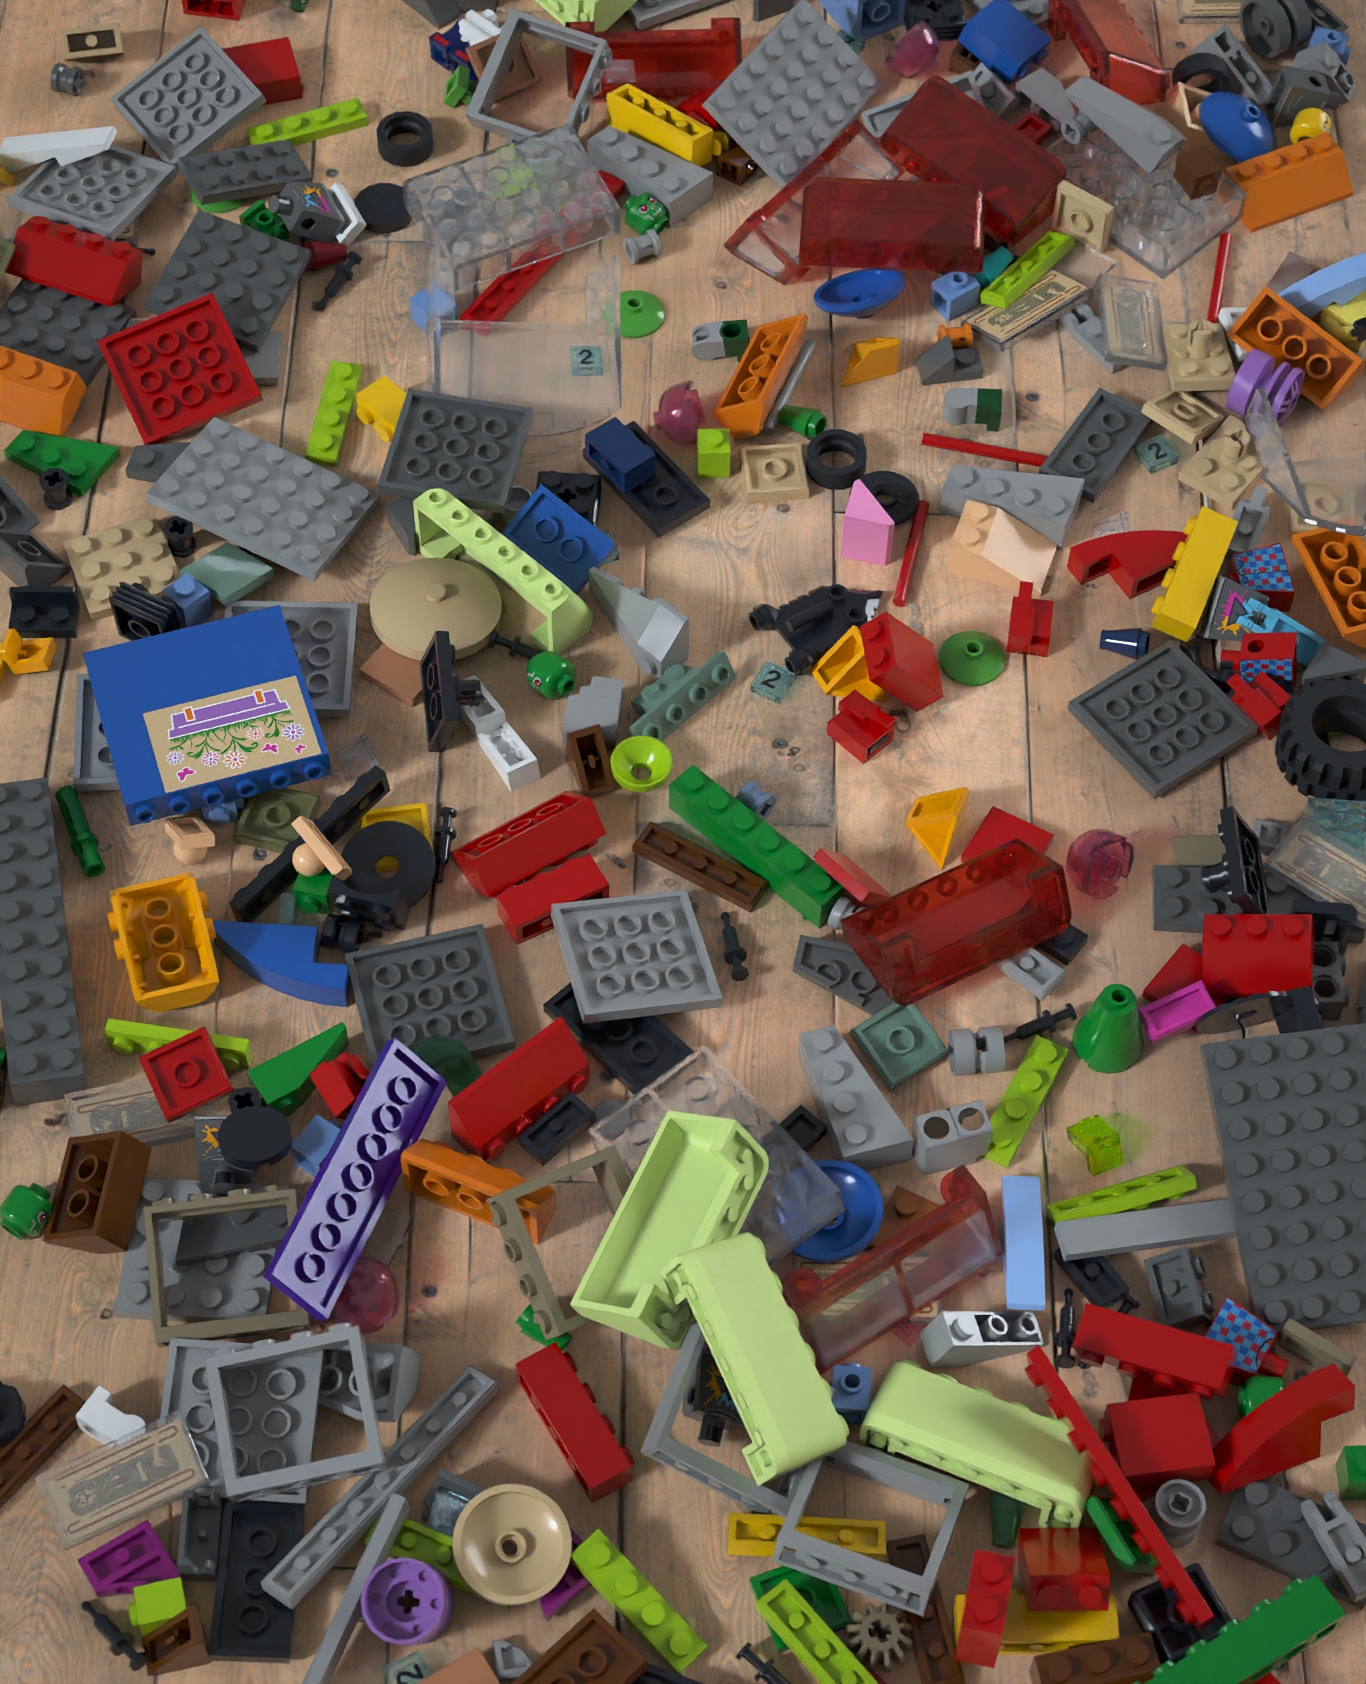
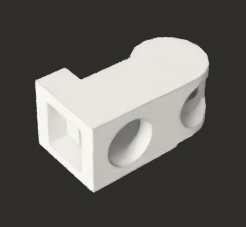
[75,1386,148,1449]

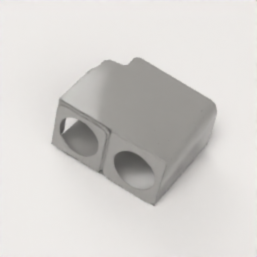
[563,676,623,751]
[912,1100,993,1175]

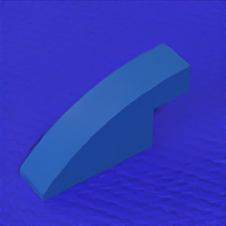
[213,921,350,1007]

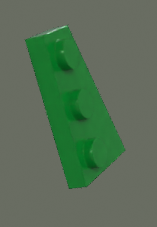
[4,430,120,497]

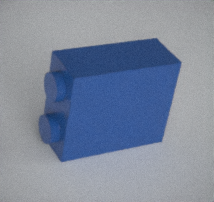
[957,0,1052,85]

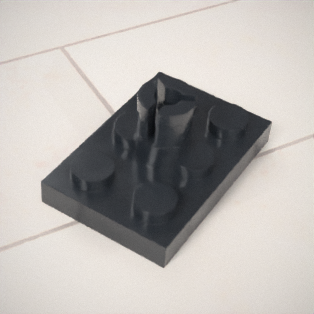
[419,631,481,752]
[1201,806,1270,914]

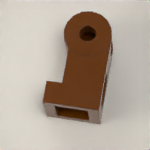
[716,144,759,187]

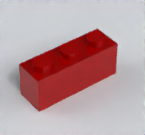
[496,853,609,945]

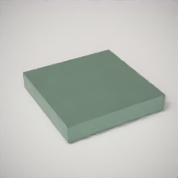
[180,542,274,606]
[848,994,949,1091]

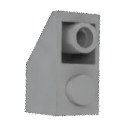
[1291,41,1357,103]

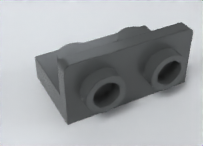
[1143,1246,1216,1329]

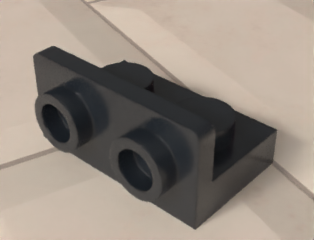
[9,585,80,638]

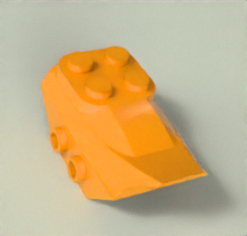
[107,872,220,1012]

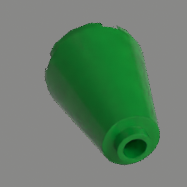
[1072,984,1144,1074]

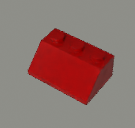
[1202,914,1315,997]

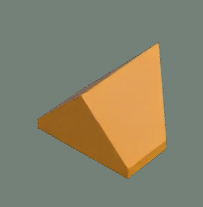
[839,336,900,388]
[811,625,886,702]
[904,787,970,870]

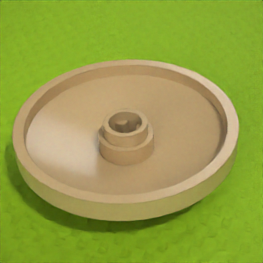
[370,558,502,661]

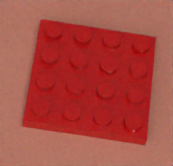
[97,292,263,445]

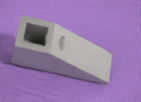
[919,1311,1045,1367]

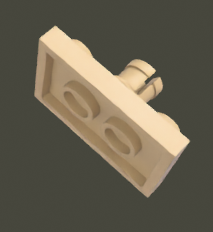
[1159,320,1235,392]
[1178,414,1284,510]

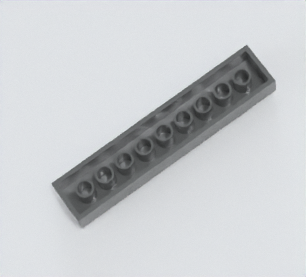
[0,777,88,1106]

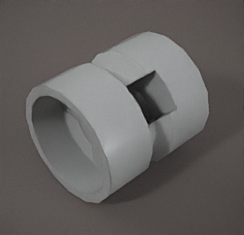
[947,1026,1005,1076]
[1149,1479,1206,1548]

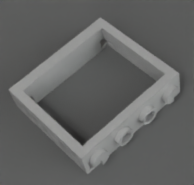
[465,9,613,153]
[204,1323,387,1503]
[640,1323,835,1518]
[773,1440,969,1616]

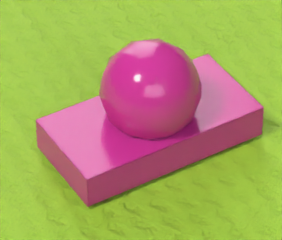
[1138,980,1216,1044]

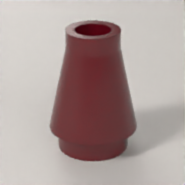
[301,241,347,272]

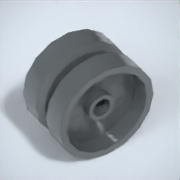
[1239,0,1311,59]

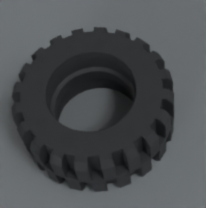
[1275,677,1366,807]

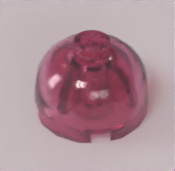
[884,20,940,80]
[653,380,705,445]
[1066,828,1134,900]
[329,1256,400,1334]

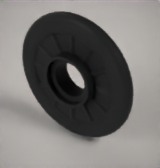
[849,471,919,526]

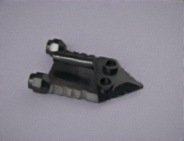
[749,584,883,676]

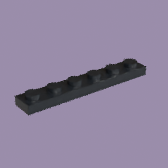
[229,765,391,923]

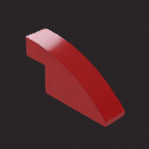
[1067,530,1187,599]
[1207,1363,1355,1495]

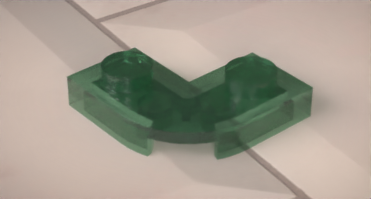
[408,1035,484,1097]

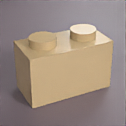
[60,23,124,61]

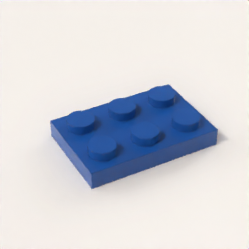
[502,484,618,595]

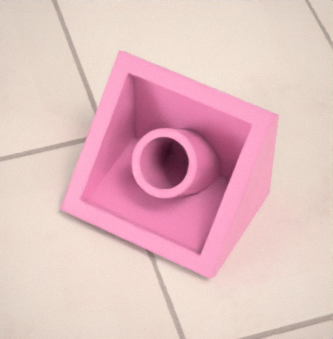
[841,479,895,566]

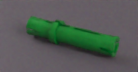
[55,785,105,878]

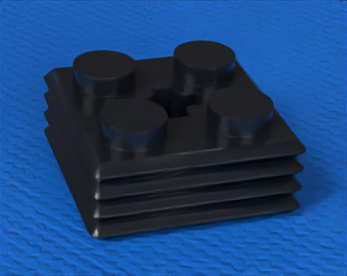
[904,0,967,43]
[535,471,602,528]
[108,582,182,641]
[1127,1563,1232,1665]

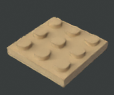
[62,514,180,622]

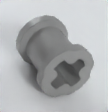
[1061,110,1099,145]
[623,229,662,264]

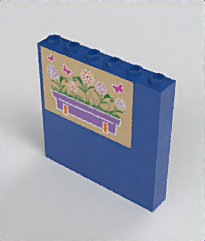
[83,605,332,826]

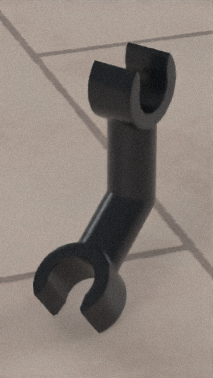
[1179,634,1234,694]

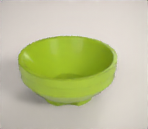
[611,736,673,792]

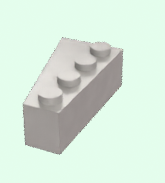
[587,125,713,228]
[940,465,1085,549]
[798,1025,914,1171]

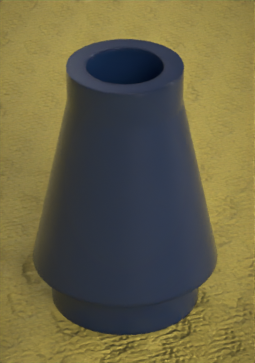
[1100,628,1150,660]

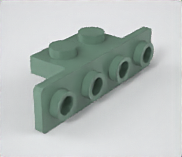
[629,651,736,741]

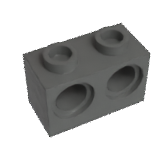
[1312,941,1349,1020]

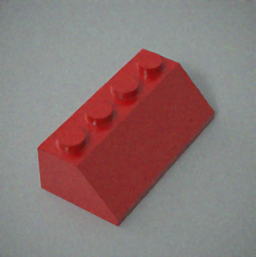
[6,216,143,307]
[450,791,607,898]
[448,1017,590,1161]

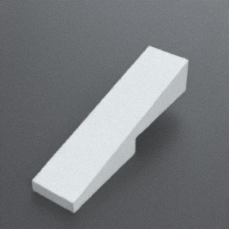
[0,126,117,173]
[461,675,541,792]

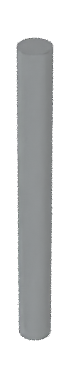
[762,338,816,435]

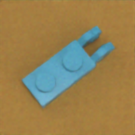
[1236,598,1327,668]

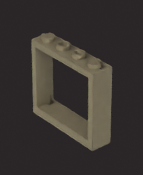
[487,1144,631,1340]
[143,1185,311,1348]

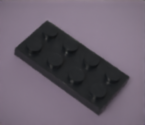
[583,421,710,537]
[543,982,694,1102]
[208,1503,306,1664]

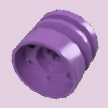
[1226,348,1305,431]
[361,1557,455,1646]

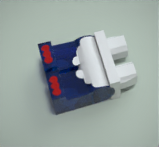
[429,9,503,82]

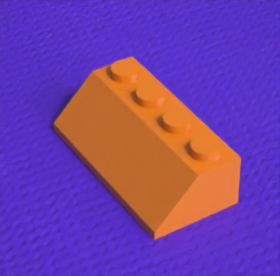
[1220,132,1353,233]
[1226,286,1366,411]
[713,313,808,440]
[0,346,88,437]
[1291,520,1366,650]
[400,1138,557,1245]

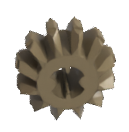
[845,1603,913,1673]

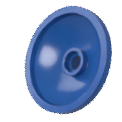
[1199,92,1276,162]
[814,268,905,319]
[772,1160,884,1263]

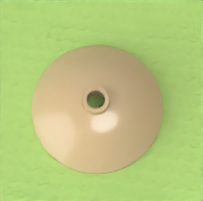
[452,1484,572,1605]

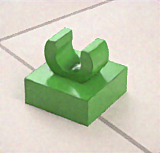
[443,65,478,108]

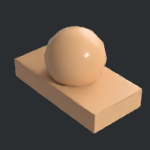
[164,815,215,866]
[291,816,353,881]

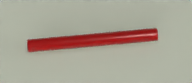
[1207,233,1232,323]
[921,433,1048,467]
[893,500,930,607]

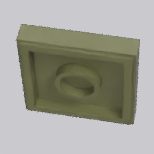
[233,788,321,853]

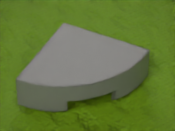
[492,1640,534,1683]

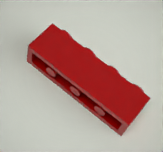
[1073,1303,1238,1400]
[515,1342,635,1503]

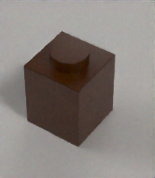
[1173,146,1222,200]

